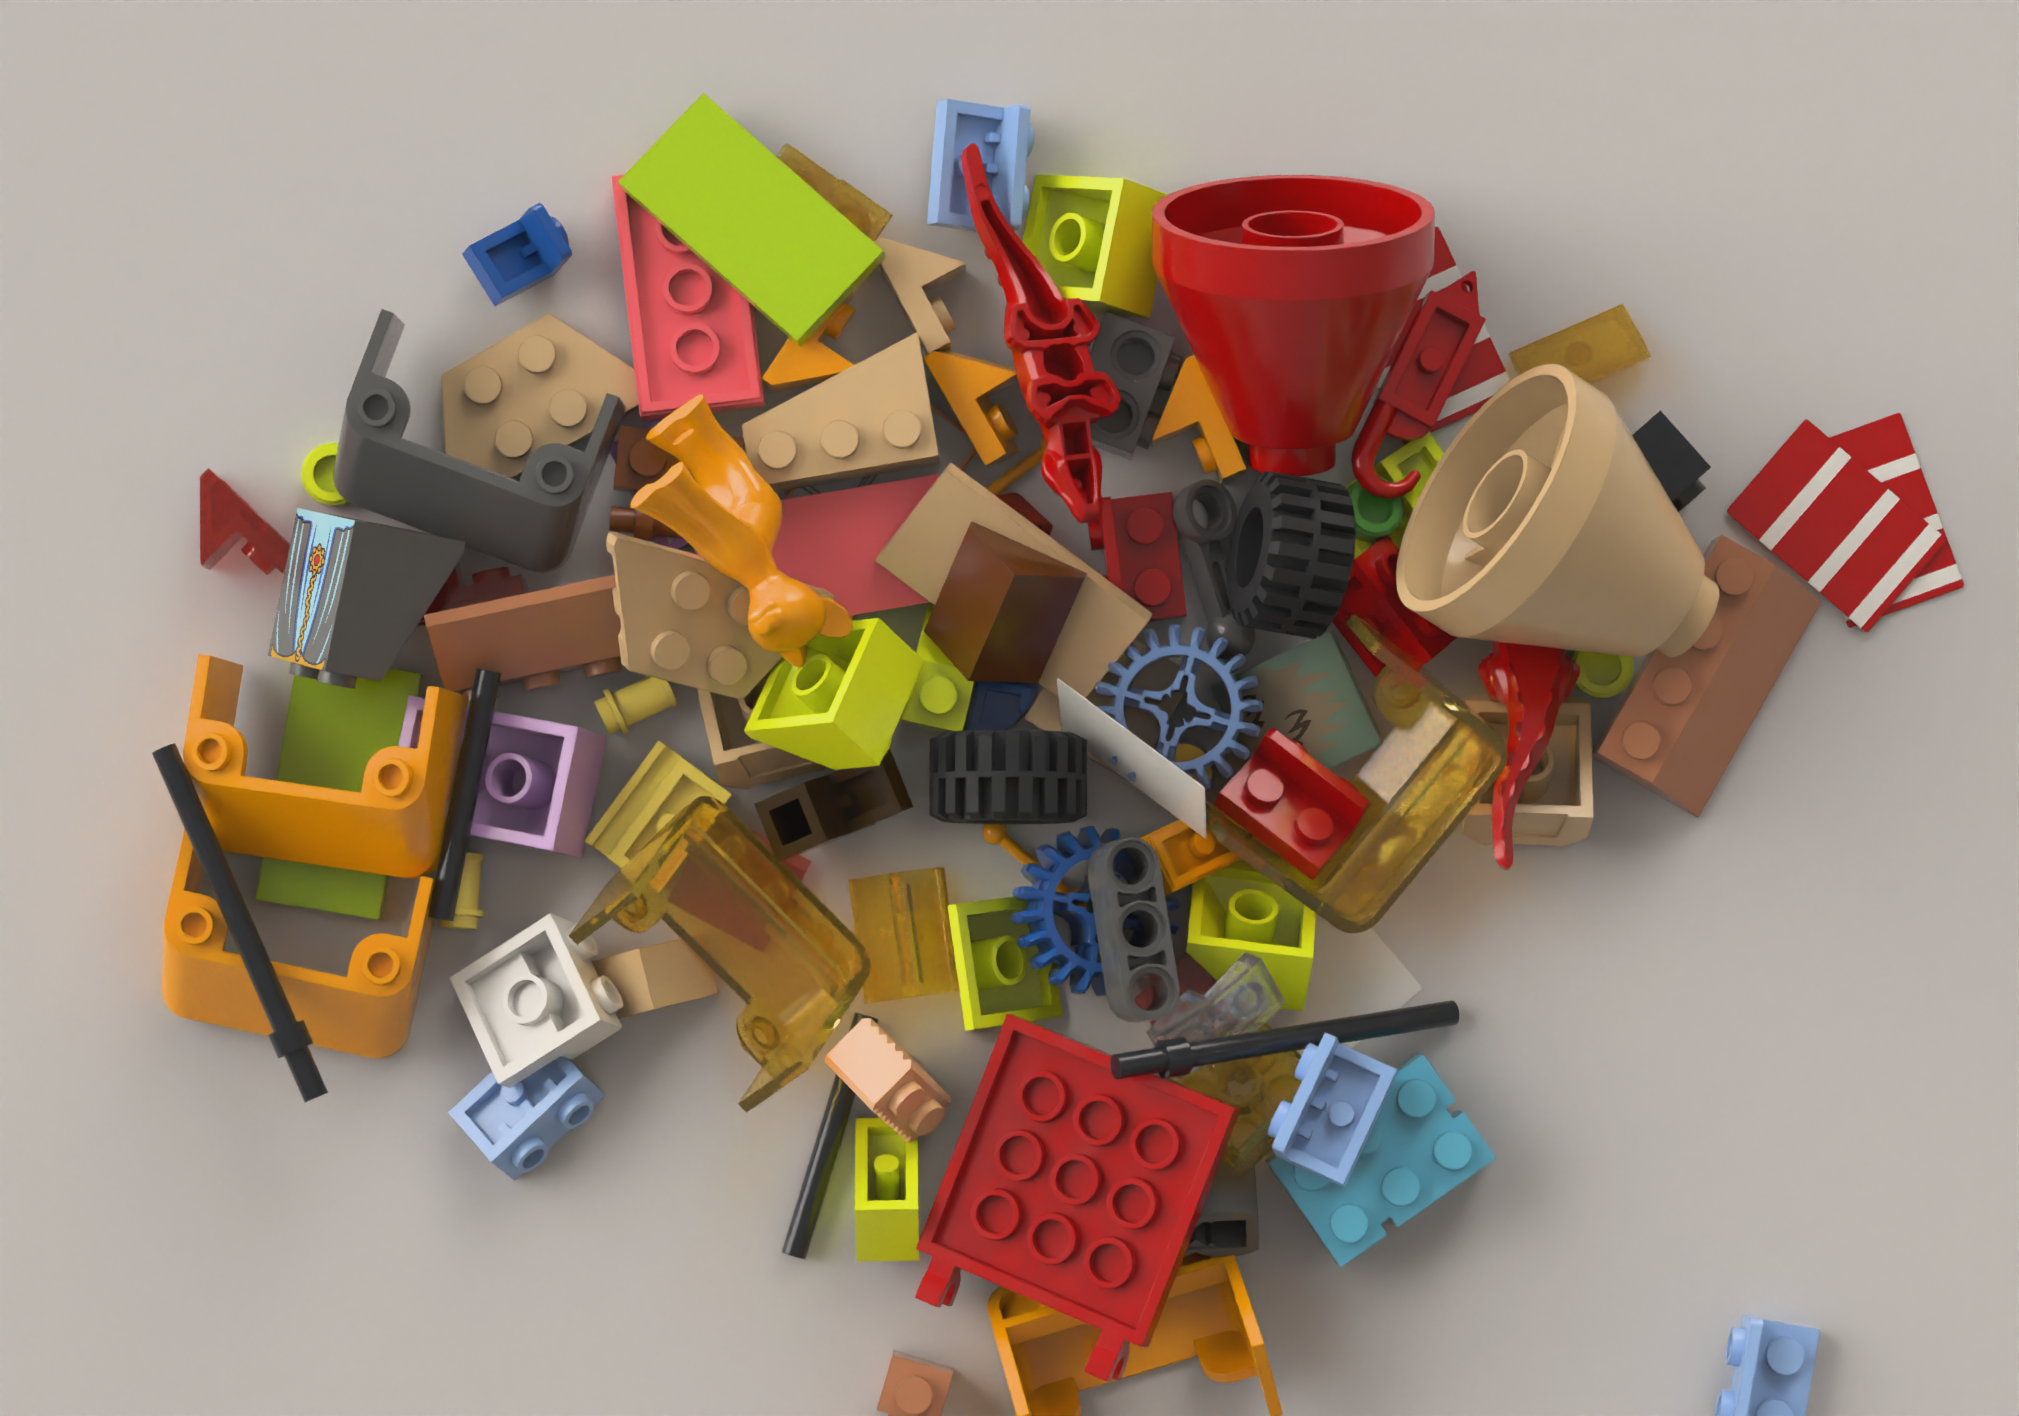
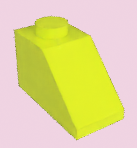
[901,602,975,732]
[855,1118,920,1262]

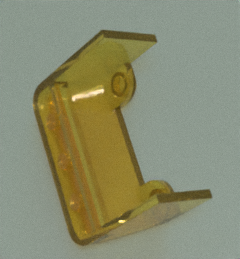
[1206,614,1507,933]
[569,796,871,1113]

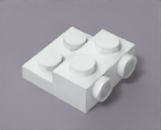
[450,913,623,1088]

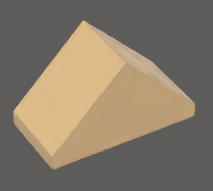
[592,933,719,1019]

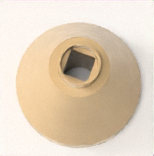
[1396,364,1719,658]

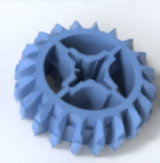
[1095,624,1263,790]

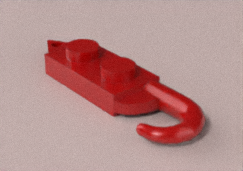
[1351,271,1486,499]

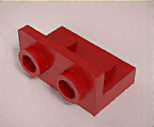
[1088,492,1187,621]
[1332,536,1457,691]
[1213,728,1371,881]

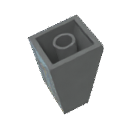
[268,508,466,689]

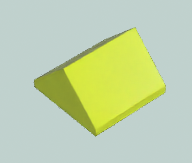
[947,897,1063,1031]

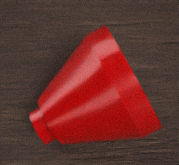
[1152,175,1435,476]

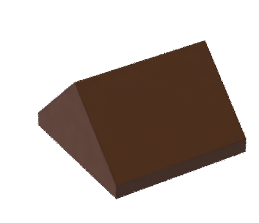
[924,521,1087,683]

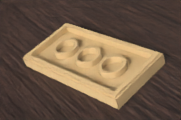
[875,462,1152,698]

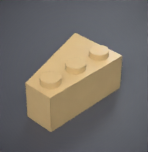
[742,332,940,492]

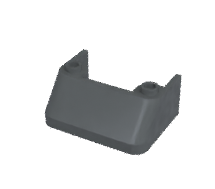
[333,309,626,573]

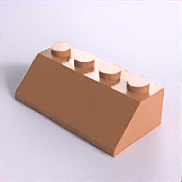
[1592,534,1821,817]
[424,575,623,704]

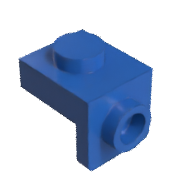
[462,203,572,306]

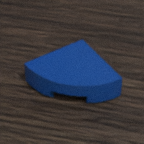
[966,681,1038,730]

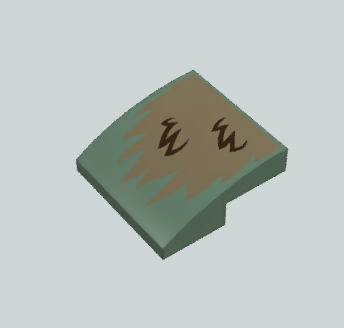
[1211,630,1386,769]

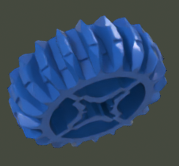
[1011,826,1180,996]

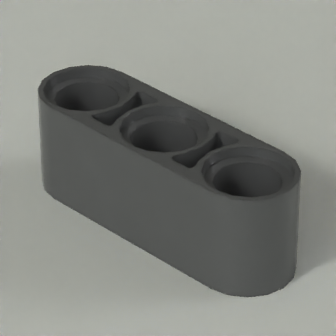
[1087,837,1179,1022]

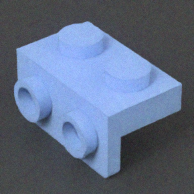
[927,99,1034,232]
[1267,1032,1398,1188]

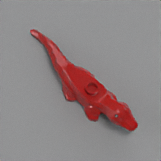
[961,143,1121,524]
[1478,641,1580,870]

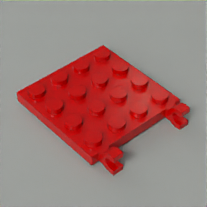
[915,1014,1241,1382]

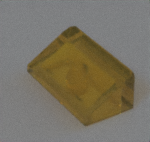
[1509,304,1651,385]

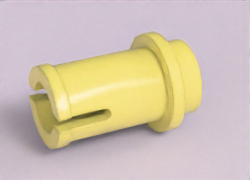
[594,676,678,735]
[440,853,485,930]

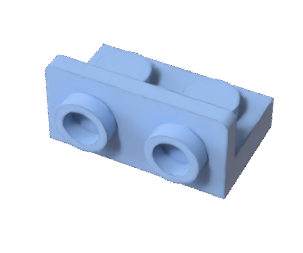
[448,1056,605,1180]
[1715,1315,1820,1416]

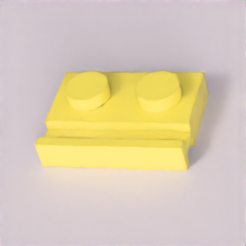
[585,740,733,895]

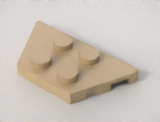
[441,313,639,480]
[606,531,834,700]

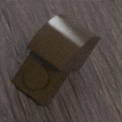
[754,749,913,862]

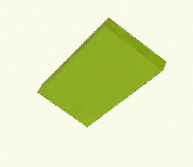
[618,93,886,347]
[255,668,423,920]

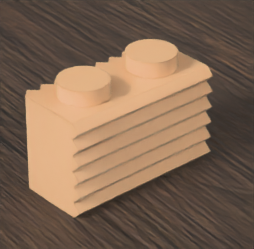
[824,1018,951,1143]

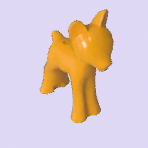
[630,394,853,667]

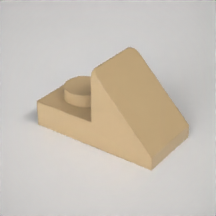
[873,237,966,355]

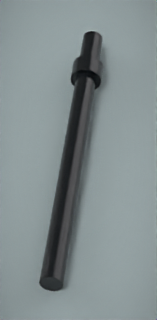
[152,743,328,1103]
[1110,1000,1460,1080]

